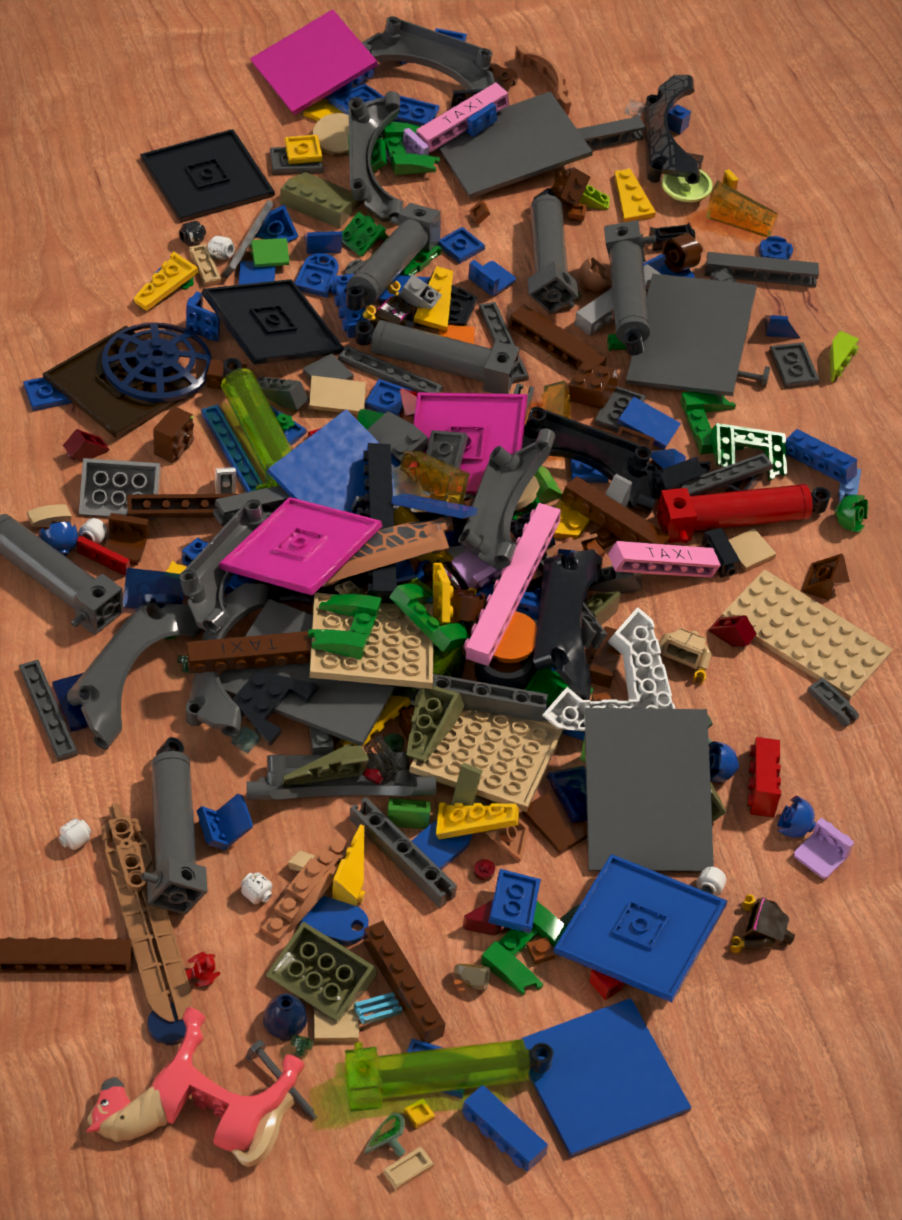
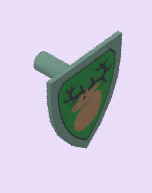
[365,1112,405,1157]

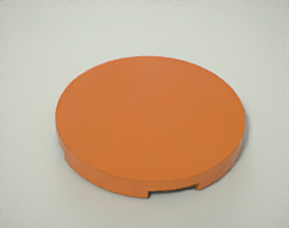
[493,611,537,663]

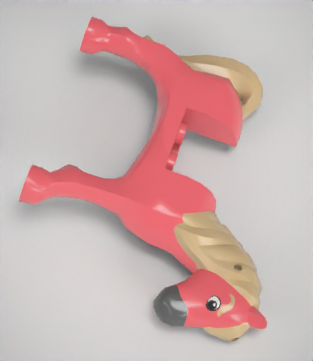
[86,1007,305,1167]

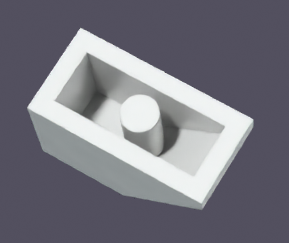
[215,467,236,494]

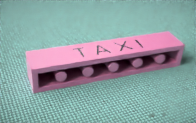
[416,83,509,152]
[608,541,721,578]

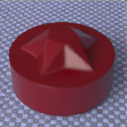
[363,768,384,785]
[474,859,495,881]

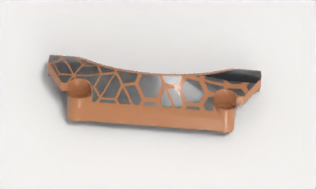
[322,515,454,587]

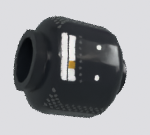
[179,221,206,246]

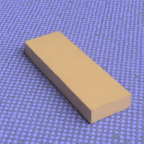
[189,244,221,287]

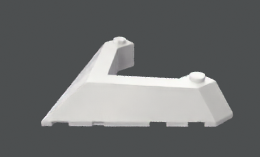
[542,607,675,731]

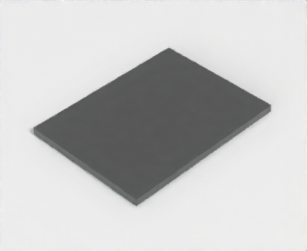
[437,92,593,198]
[626,274,757,396]
[219,599,397,747]
[584,708,714,872]

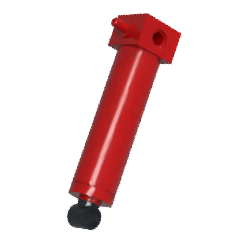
[656,484,831,543]

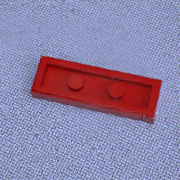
[77,536,130,576]

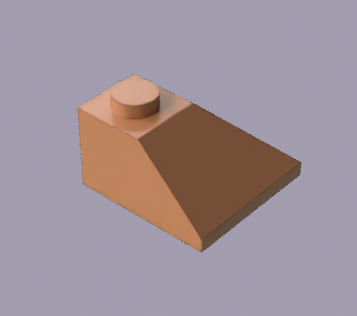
[484,818,529,862]

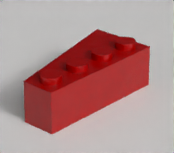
[747,737,781,818]

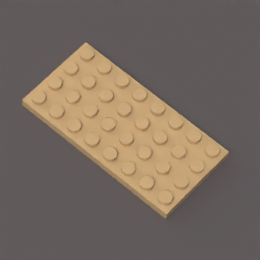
[721,569,893,701]

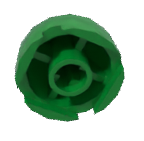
[835,494,868,532]

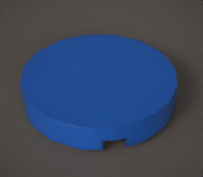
[759,236,793,260]

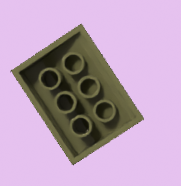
[280,172,363,229]
[266,921,378,1022]

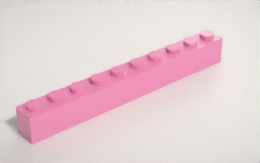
[464,503,561,666]

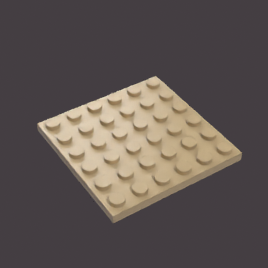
[309,592,433,689]
[409,708,564,812]

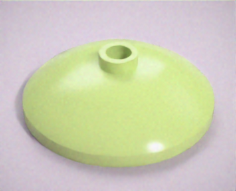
[662,170,712,203]

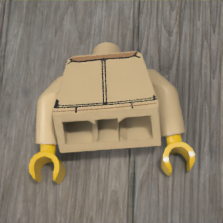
[659,628,711,685]

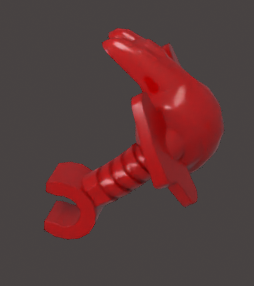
[185,952,221,987]

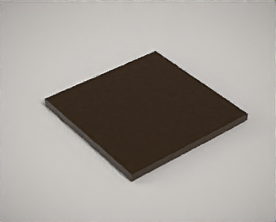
[43,326,191,438]

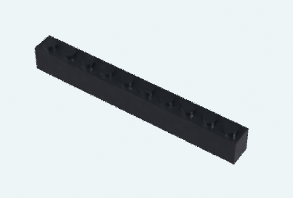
[363,443,397,604]

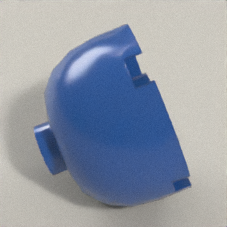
[38,522,78,556]
[709,741,739,782]
[777,796,816,838]

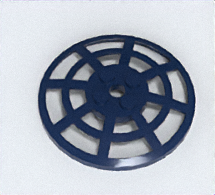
[102,322,212,402]

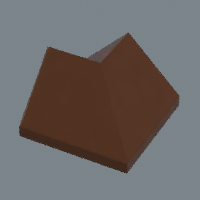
[802,553,850,600]

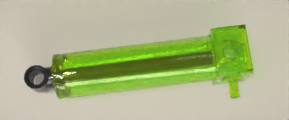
[221,358,293,490]
[345,1039,553,1112]

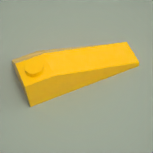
[332,824,366,906]

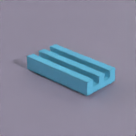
[353,992,403,1025]

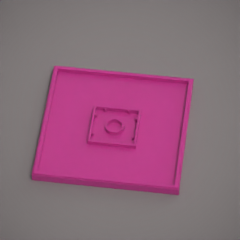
[250,9,378,115]
[407,392,528,496]
[219,497,382,595]

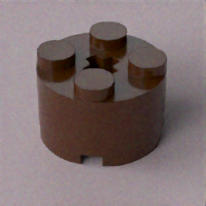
[662,233,703,273]
[450,590,486,624]

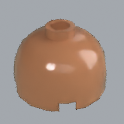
[579,257,612,292]

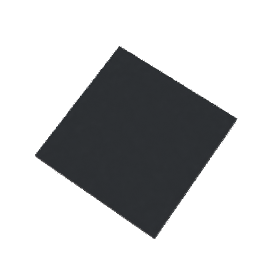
[140,129,275,223]
[201,279,345,365]

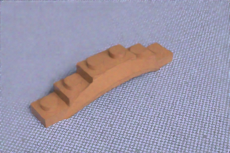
[515,44,571,115]
[262,836,351,943]

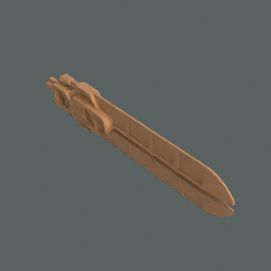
[101,803,191,1022]

